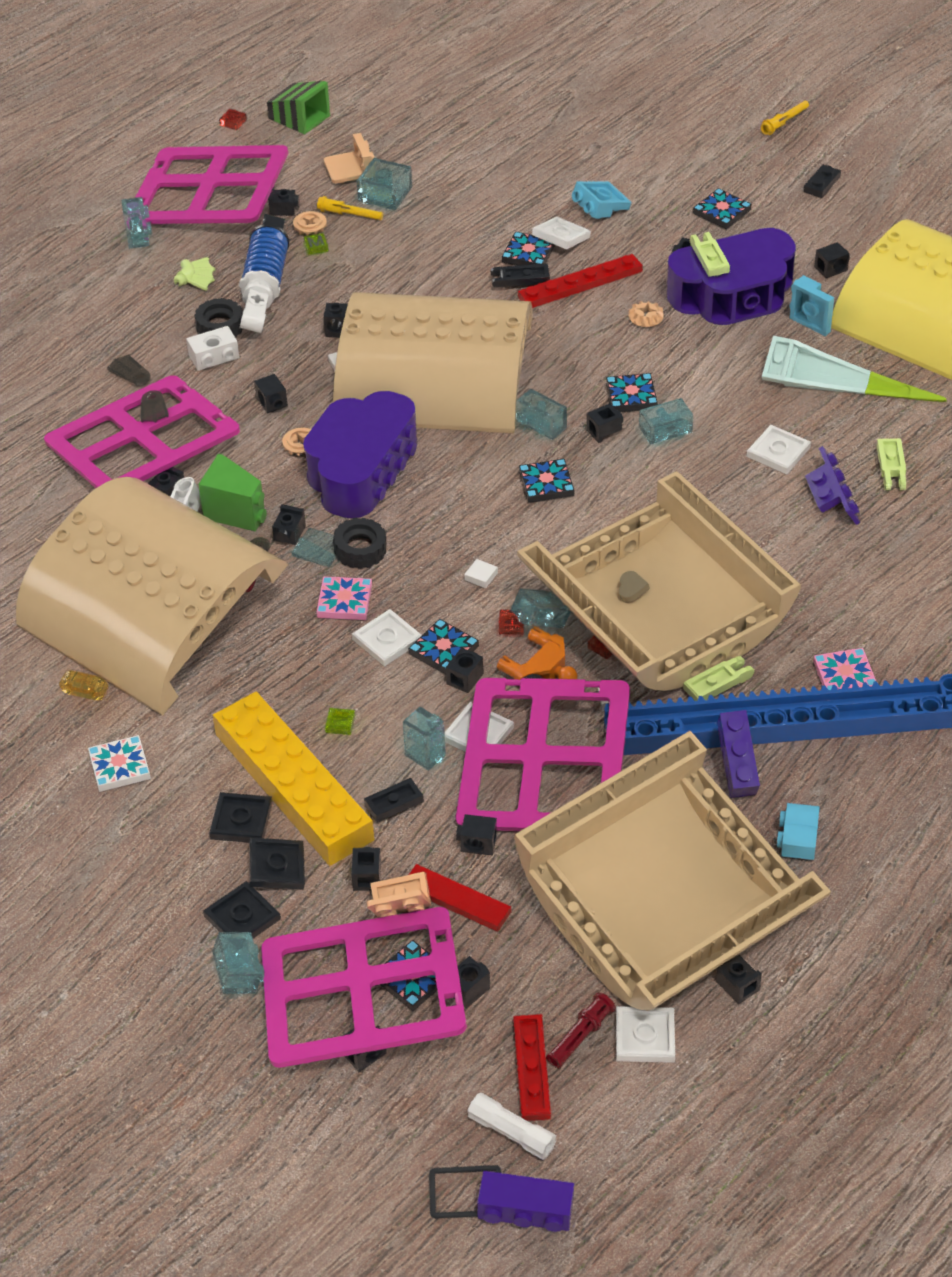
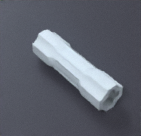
[468,1093,556,1160]

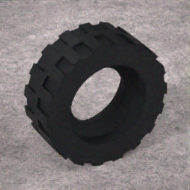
[194,298,243,338]
[333,518,387,569]

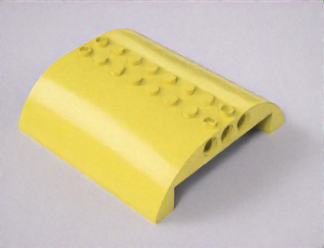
[831,219,952,380]

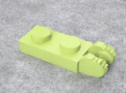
[690,232,730,277]
[876,438,906,490]
[683,656,755,701]

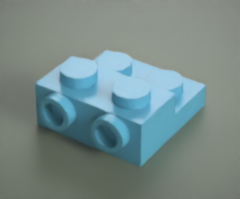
[572,181,632,219]
[789,275,834,336]

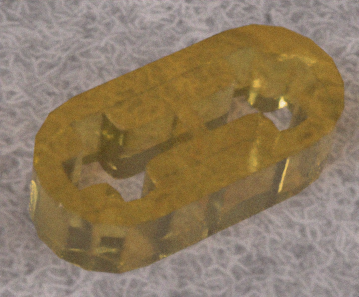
[59,670,108,701]

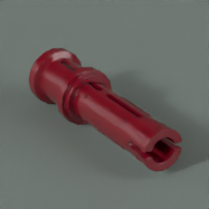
[546,992,616,1069]

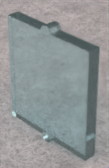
[292,527,336,568]

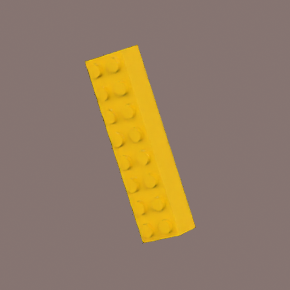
[213,691,375,866]

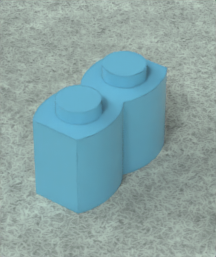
[777,803,820,860]

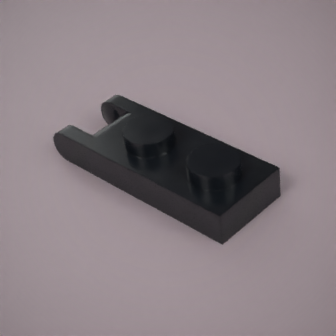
[490,263,550,288]

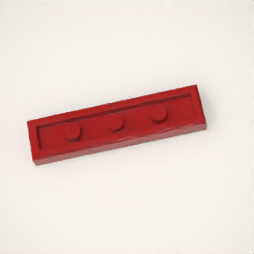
[408,864,511,932]
[513,1014,551,1121]

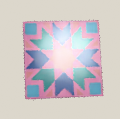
[317,577,372,620]
[813,648,876,690]

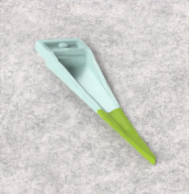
[762,336,947,402]

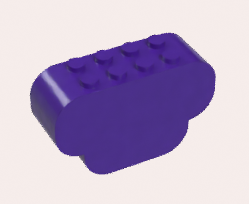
[666,228,796,325]
[303,391,417,519]

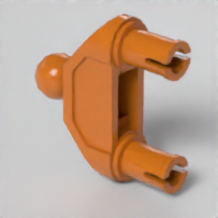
[497,626,578,680]

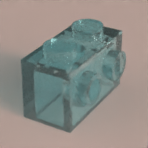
[121,197,152,249]
[516,388,567,440]
[639,398,693,445]
[510,588,571,628]
[403,706,446,771]
[212,932,264,994]

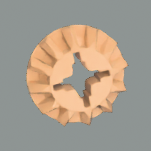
[293,211,327,236]
[629,301,664,327]
[282,428,311,456]

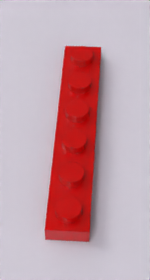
[518,253,643,308]

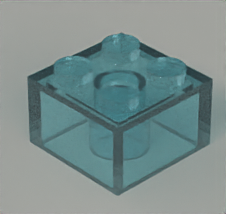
[357,158,413,210]

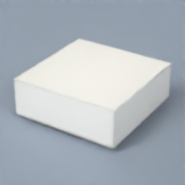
[464,559,498,588]

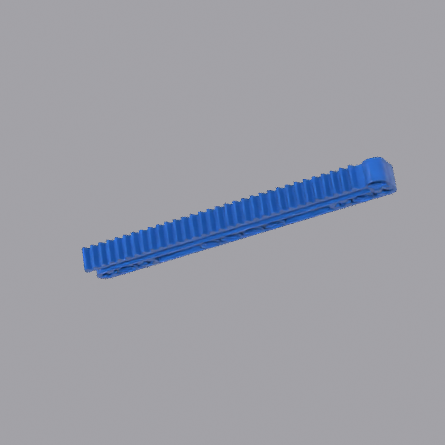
[604,674,952,755]

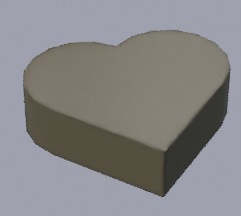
[619,571,650,602]

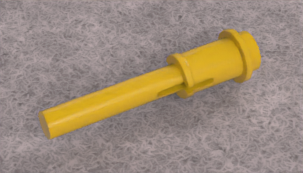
[761,100,809,135]
[317,196,383,221]

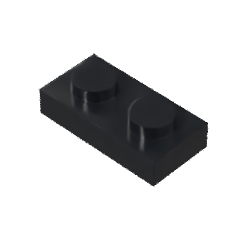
[803,164,841,199]
[364,778,424,823]

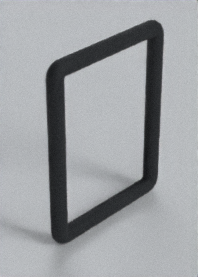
[429,1165,501,1219]

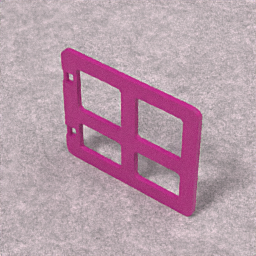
[125,145,289,224]
[44,375,240,488]
[456,678,630,831]
[261,907,467,1068]

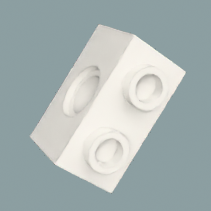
[186,326,239,371]

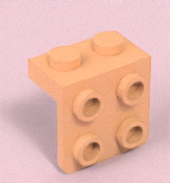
[324,133,375,183]
[367,872,431,917]

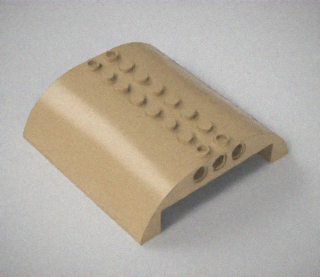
[333,292,533,434]
[517,471,801,691]
[16,477,288,716]
[514,731,831,1011]

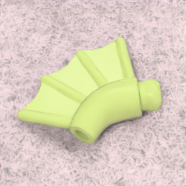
[174,257,215,291]

